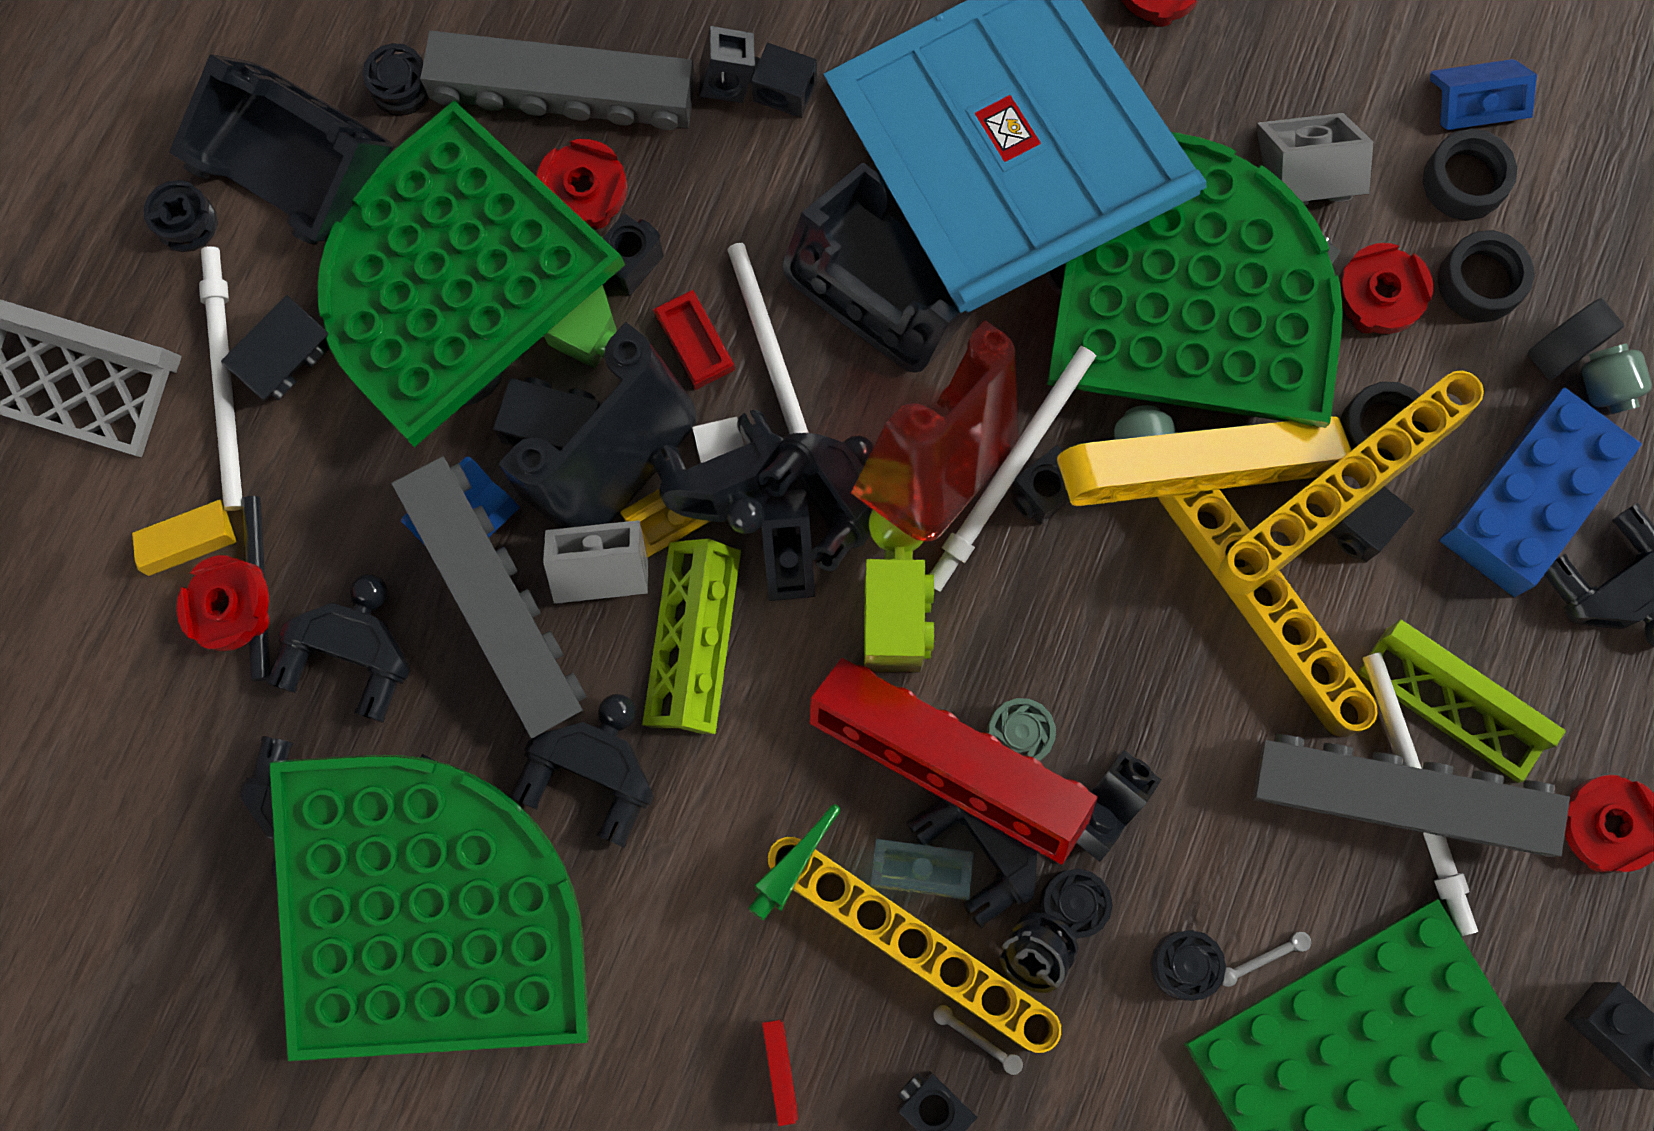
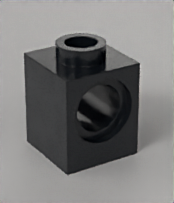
[699,26,755,103]
[750,42,817,118]
[603,213,664,296]
[1010,445,1070,526]
[1330,486,1414,563]
[897,1071,978,1131]

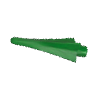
[748,804,840,921]

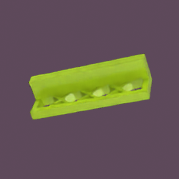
[642,539,741,734]
[1357,619,1566,783]

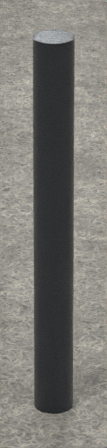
[242,496,270,681]

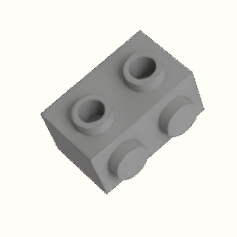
[543,520,648,604]

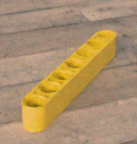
[1218,371,1484,595]
[1057,417,1352,506]
[1158,489,1378,737]
[768,837,1061,1053]

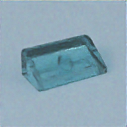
[871,839,973,900]

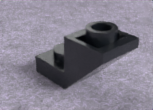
[1077,750,1162,862]

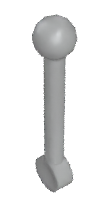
[1222,932,1311,987]
[934,1005,1023,1075]

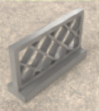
[0,299,182,457]

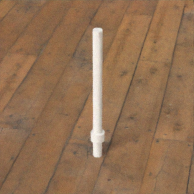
[727,243,808,434]
[199,247,242,511]
[930,346,1097,592]
[1363,652,1478,936]

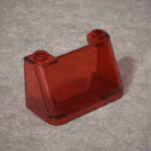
[851,320,1019,542]

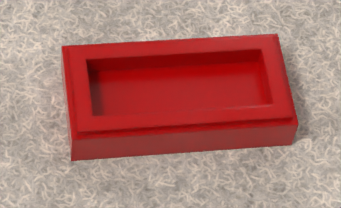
[653,290,735,390]
[762,1019,799,1126]

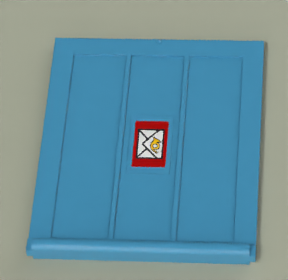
[824,0,1207,313]

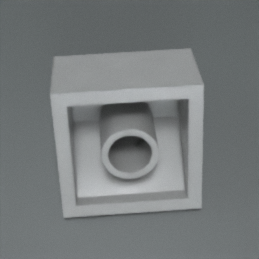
[1257,113,1373,205]

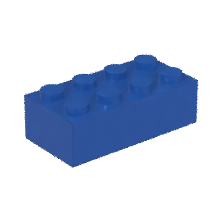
[1438,387,1642,598]

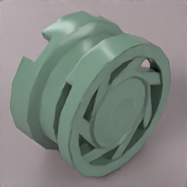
[987,698,1056,762]

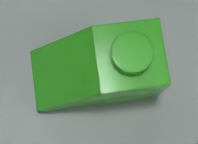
[544,285,617,369]

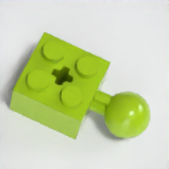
[864,494,934,672]

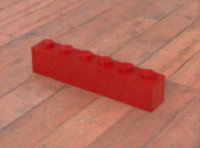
[809,658,1098,865]

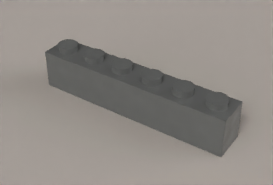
[420,30,696,130]
[391,456,587,739]
[1252,734,1570,857]

